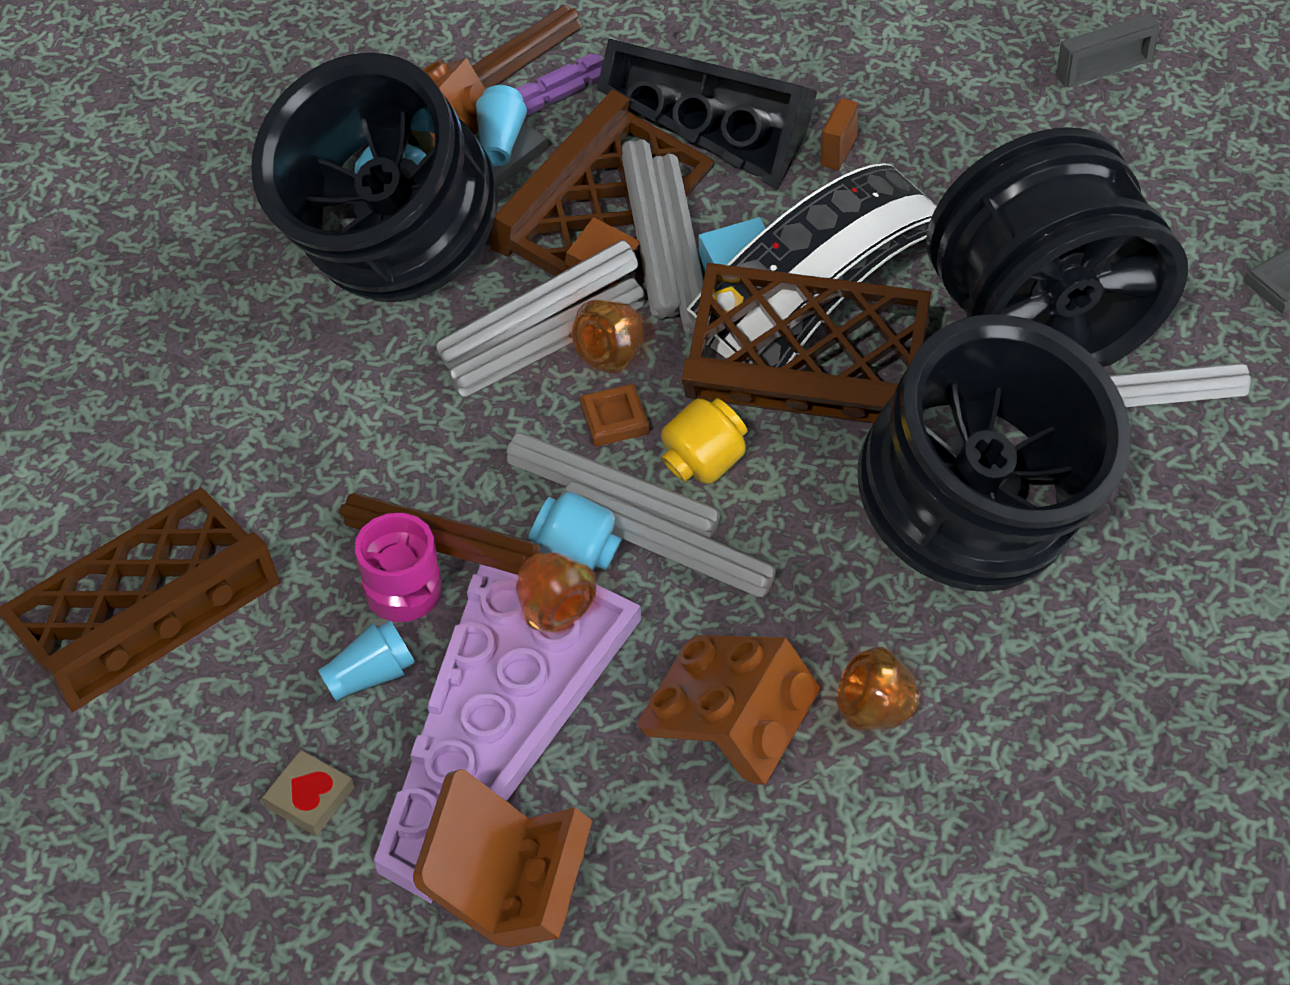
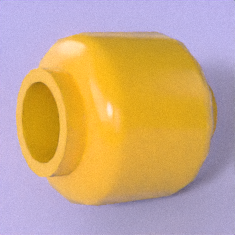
[661,398,748,484]

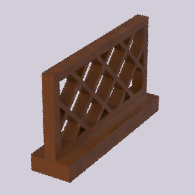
[491,89,714,296]
[682,263,931,424]
[0,487,281,713]

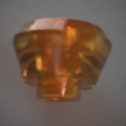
[572,300,644,374]
[516,552,596,632]
[837,647,919,730]

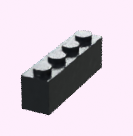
[597,39,817,190]

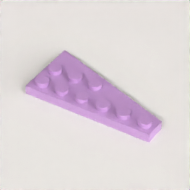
[374,559,641,903]

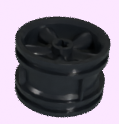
[251,53,498,302]
[926,127,1188,367]
[857,314,1131,591]

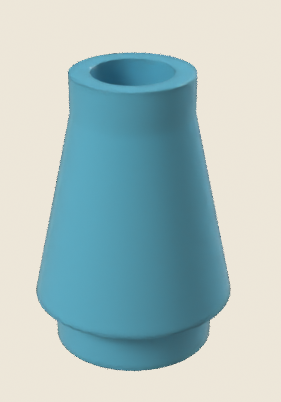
[476,85,527,166]
[318,620,415,702]

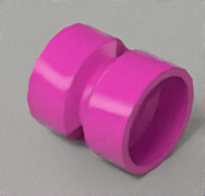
[355,513,442,622]

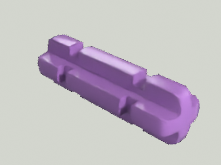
[516,54,603,115]

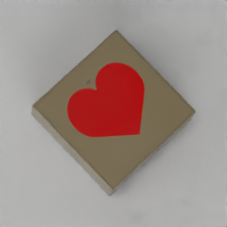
[262,750,355,836]

